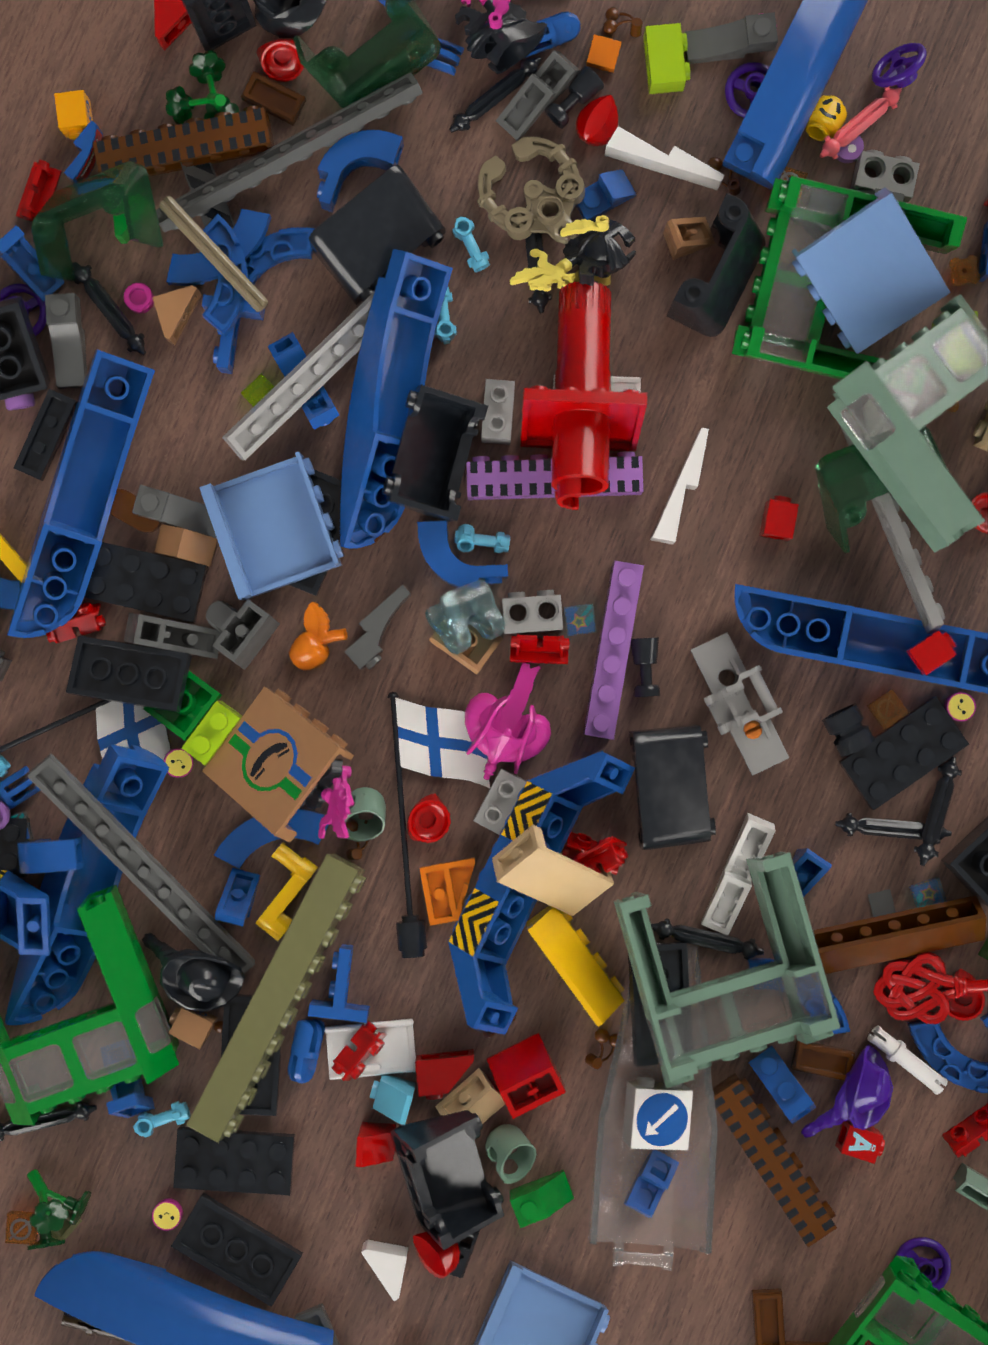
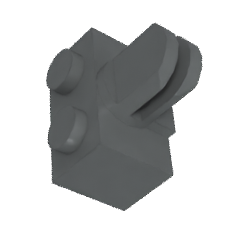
[206,599,280,670]

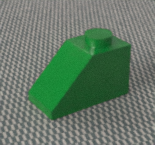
[509,1169,574,1228]

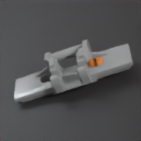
[690,632,789,776]

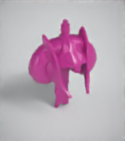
[465,662,551,780]

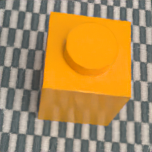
[54,90,93,140]

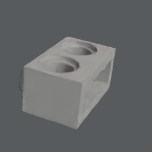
[850,150,920,203]
[481,379,515,445]
[502,590,563,635]
[473,768,526,835]

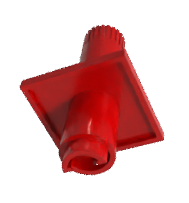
[520,281,647,510]

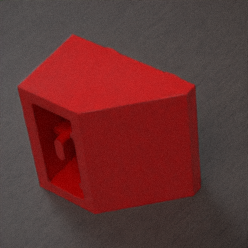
[487,1032,566,1119]

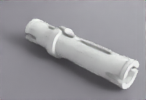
[867,1025,948,1095]

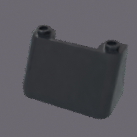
[308,165,446,305]
[667,193,766,337]
[382,384,488,522]
[629,725,716,850]
[391,1110,504,1250]

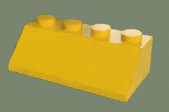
[526,906,625,1027]

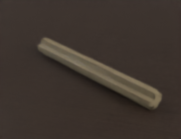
[159,196,268,312]

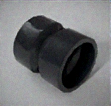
[822,703,875,757]

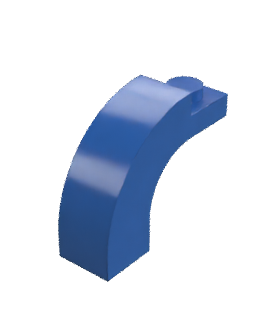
[317,130,404,213]
[268,332,340,430]
[417,520,508,591]
[17,837,85,874]

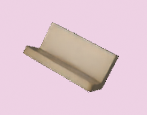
[435,1068,505,1124]

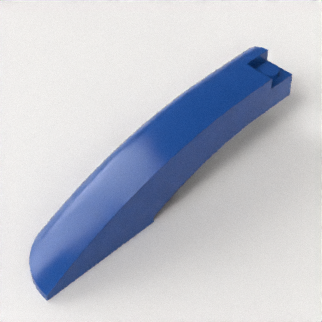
[722,0,868,190]
[340,249,453,549]
[7,349,155,638]
[735,584,988,694]
[5,744,170,1025]
[34,1251,334,1345]

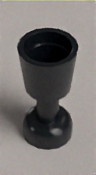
[545,66,604,129]
[631,637,660,697]

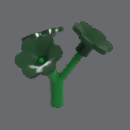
[166,50,240,124]
[27,1169,91,1250]

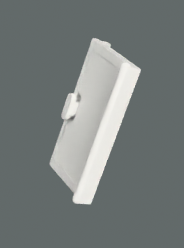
[324,1018,416,1080]

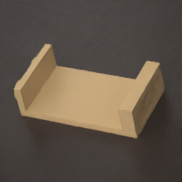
[492,825,614,916]

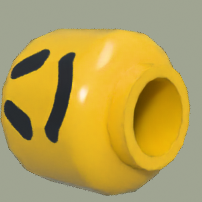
[805,95,847,141]

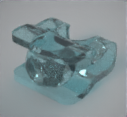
[425,580,505,654]

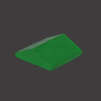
[143,671,222,741]

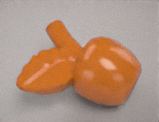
[289,602,348,671]

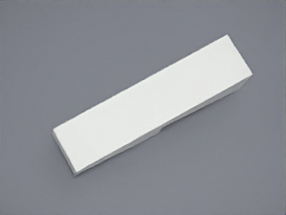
[604,126,725,190]
[650,428,709,544]
[701,813,776,936]

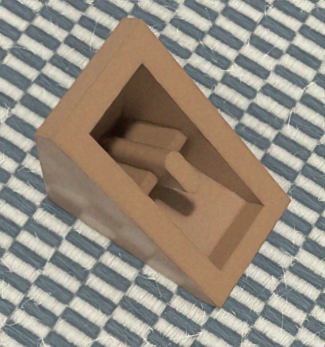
[663,217,715,260]
[152,285,202,345]
[154,524,218,567]

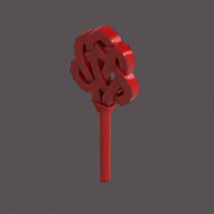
[873,952,988,1024]

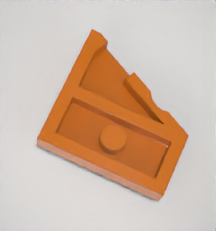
[419,857,476,926]

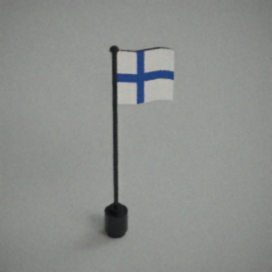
[387,692,490,958]
[0,700,171,760]

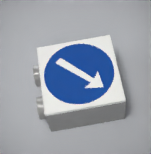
[622,1077,693,1150]

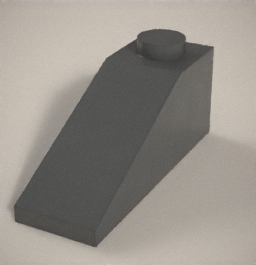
[124,613,221,659]

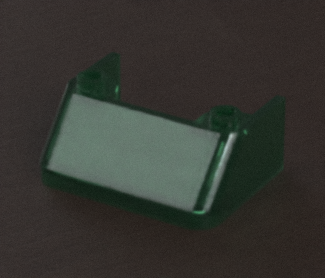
[293,0,441,108]
[31,161,164,281]
[816,426,948,553]

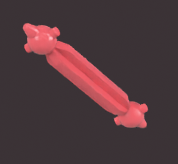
[820,87,902,159]

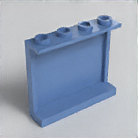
[791,187,951,354]
[199,452,344,601]
[473,1260,610,1345]

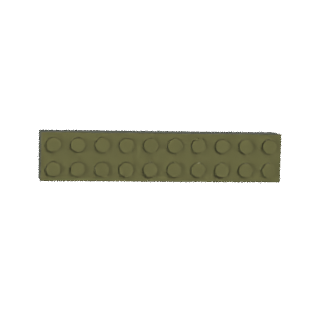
[186,854,367,1143]

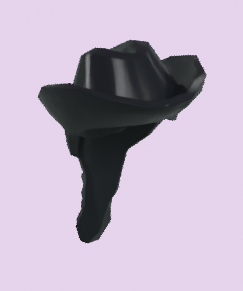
[253,0,326,38]
[142,933,245,1012]

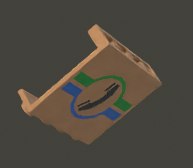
[202,686,354,843]

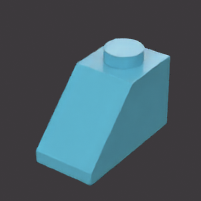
[369,1075,416,1125]

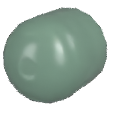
[345,787,386,841]
[485,1124,537,1184]

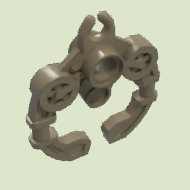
[477,137,585,244]

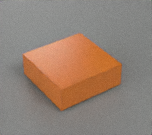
[586,34,622,73]

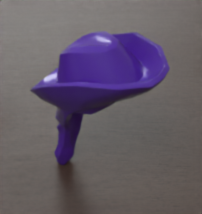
[801,1044,893,1138]

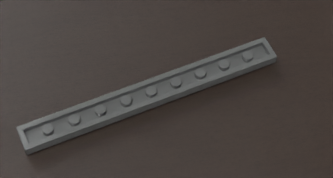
[155,72,423,233]
[27,753,255,973]

